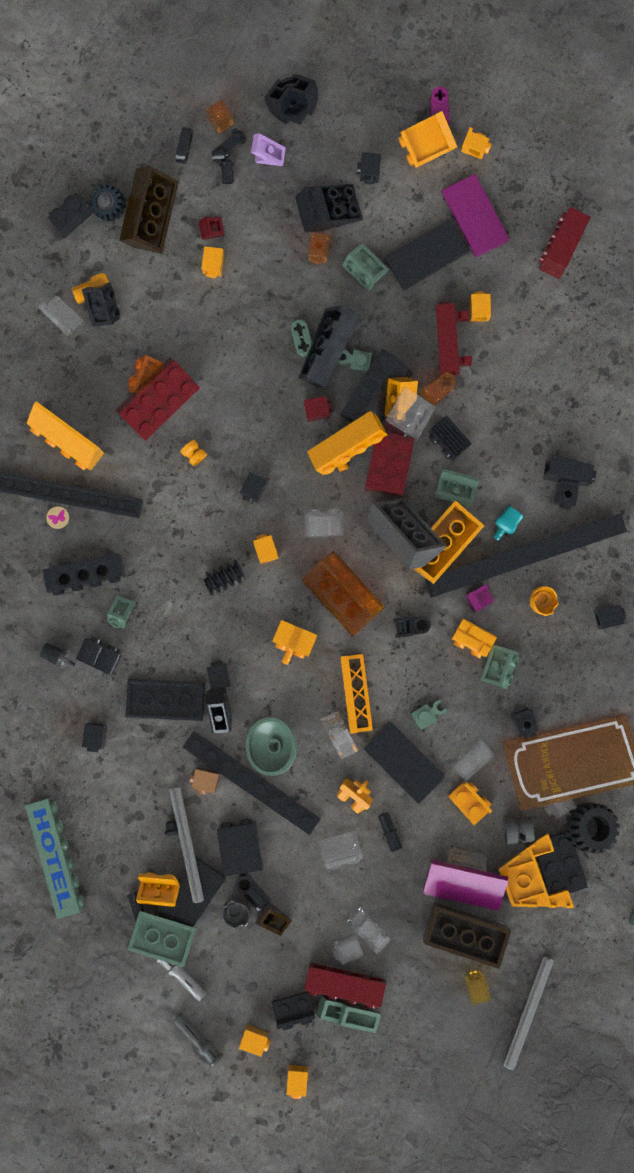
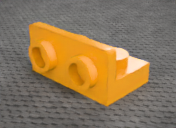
[448,780,492,825]

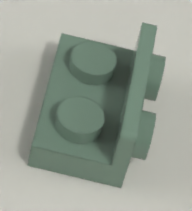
[342,243,389,291]
[481,644,519,689]

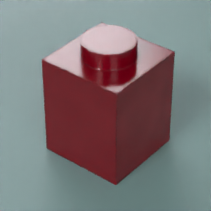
[304,396,333,422]

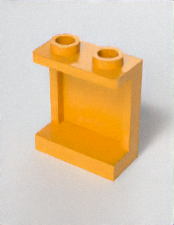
[398,111,457,168]

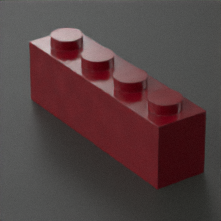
[304,962,386,1009]

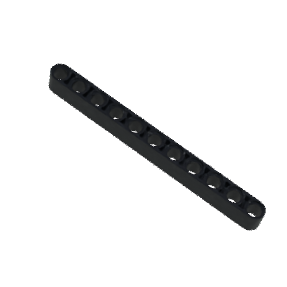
[424,514,627,598]

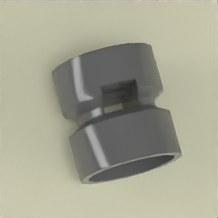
[503,816,535,845]

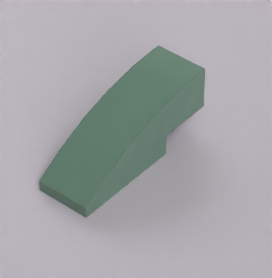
[316,995,381,1033]

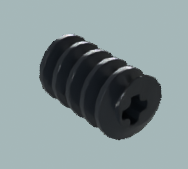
[203,559,246,596]

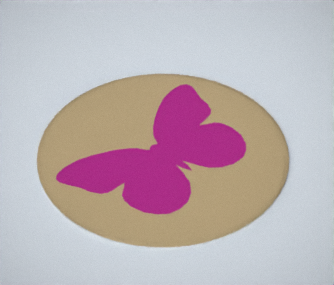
[46,506,69,529]

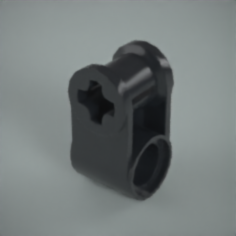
[393,616,431,638]

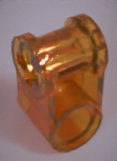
[420,373,456,408]

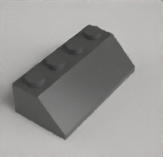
[366,497,447,570]

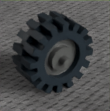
[89,184,126,221]

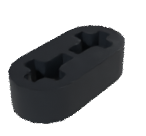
[175,127,193,164]

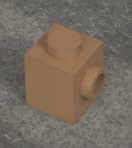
[189,768,220,795]

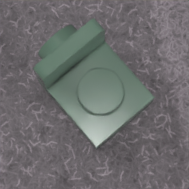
[107,595,134,629]

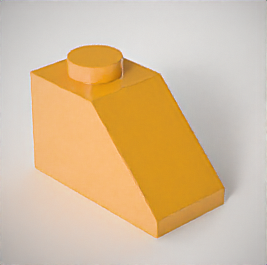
[384,377,418,420]

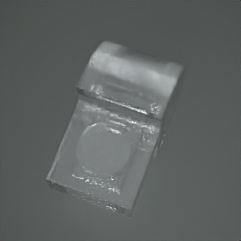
[321,711,358,759]
[347,907,391,954]

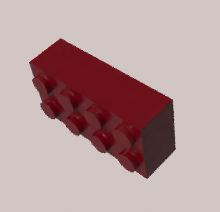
[115,357,200,441]

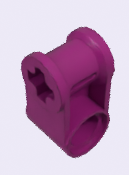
[429,86,450,126]

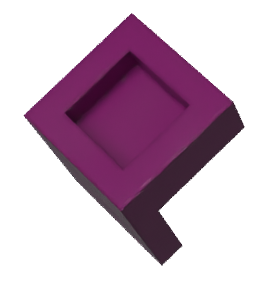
[465,584,494,612]

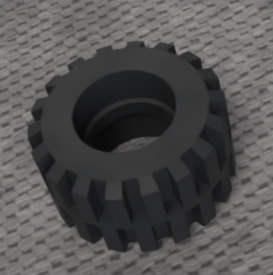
[565,803,620,854]

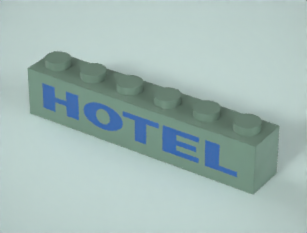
[25,797,85,919]

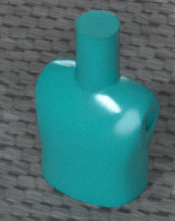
[493,505,524,541]

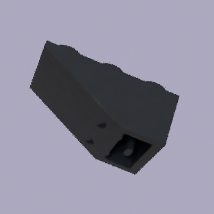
[295,184,363,233]

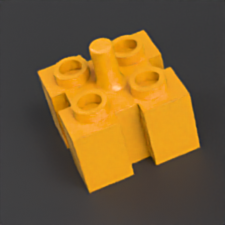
[272,620,317,665]

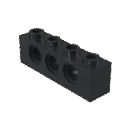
[42,553,125,596]

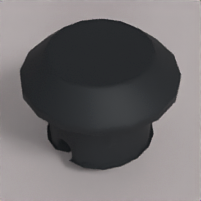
[164,820,179,836]

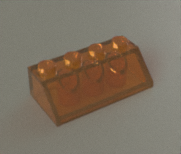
[302,551,385,637]

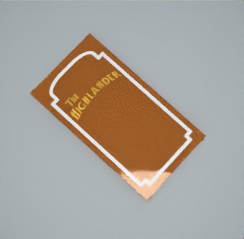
[502,715,634,811]

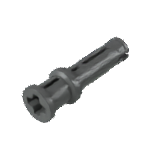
[173,1013,224,1068]

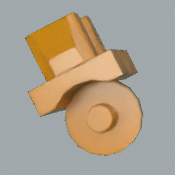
[337,777,373,814]

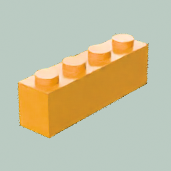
[307,411,387,475]

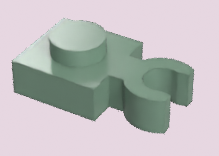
[338,350,372,373]
[410,700,447,730]

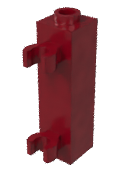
[436,301,472,377]

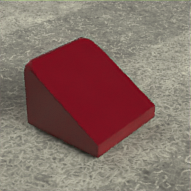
[199,217,225,240]

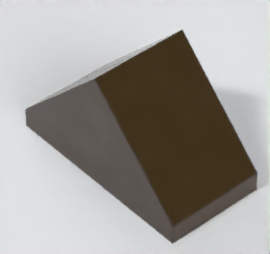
[256,902,292,936]

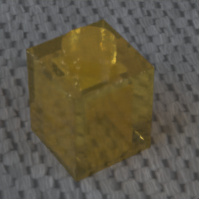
[464,971,491,1005]

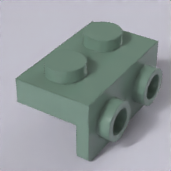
[435,469,479,507]

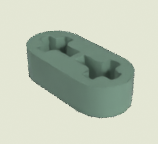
[291,320,312,357]

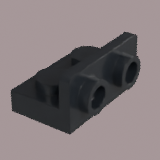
[82,282,120,326]
[272,991,315,1030]

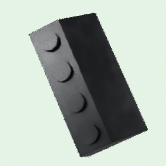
[341,348,413,423]

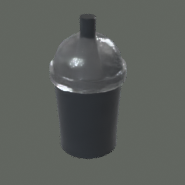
[40,643,76,668]

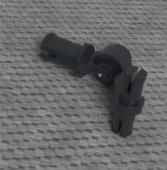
[212,128,246,184]

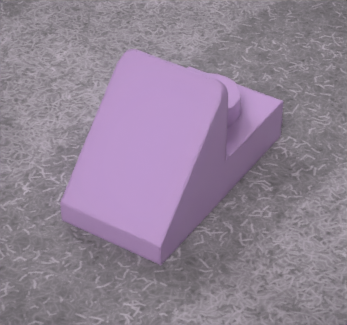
[251,133,286,166]

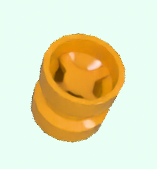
[180,439,207,466]

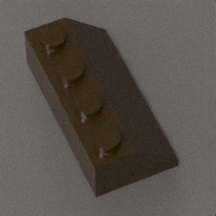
[119,166,179,253]

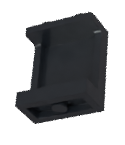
[217,819,263,877]

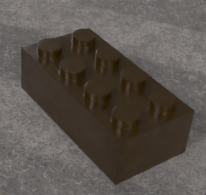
[422,902,511,969]

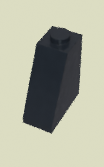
[543,455,596,487]

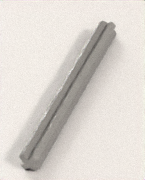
[170,787,204,903]
[504,956,554,1070]

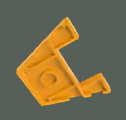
[499,833,574,908]

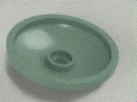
[246,717,297,776]

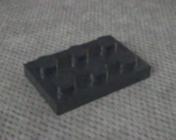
[532,831,588,894]

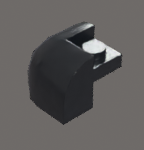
[264,74,318,125]

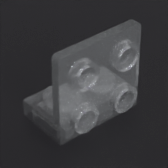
[386,387,436,440]

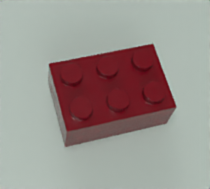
[539,207,591,279]
[364,433,415,497]

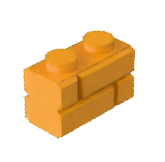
[451,618,497,659]

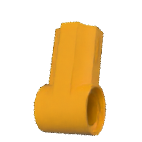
[72,273,109,304]

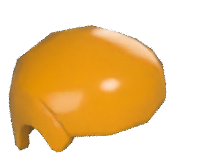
[530,585,559,616]

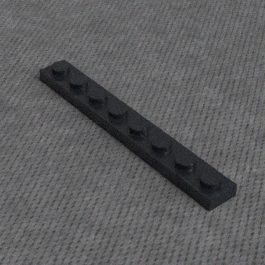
[0,472,143,519]
[182,731,321,835]

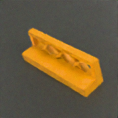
[340,654,373,734]

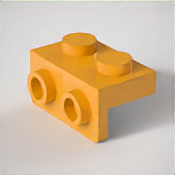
[136,872,180,907]

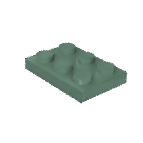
[127,911,196,967]

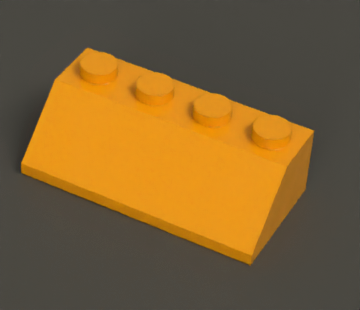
[27,401,104,471]
[414,501,485,584]

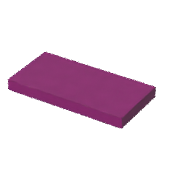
[441,174,510,258]
[423,860,509,911]

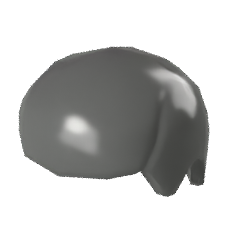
[221,898,251,929]

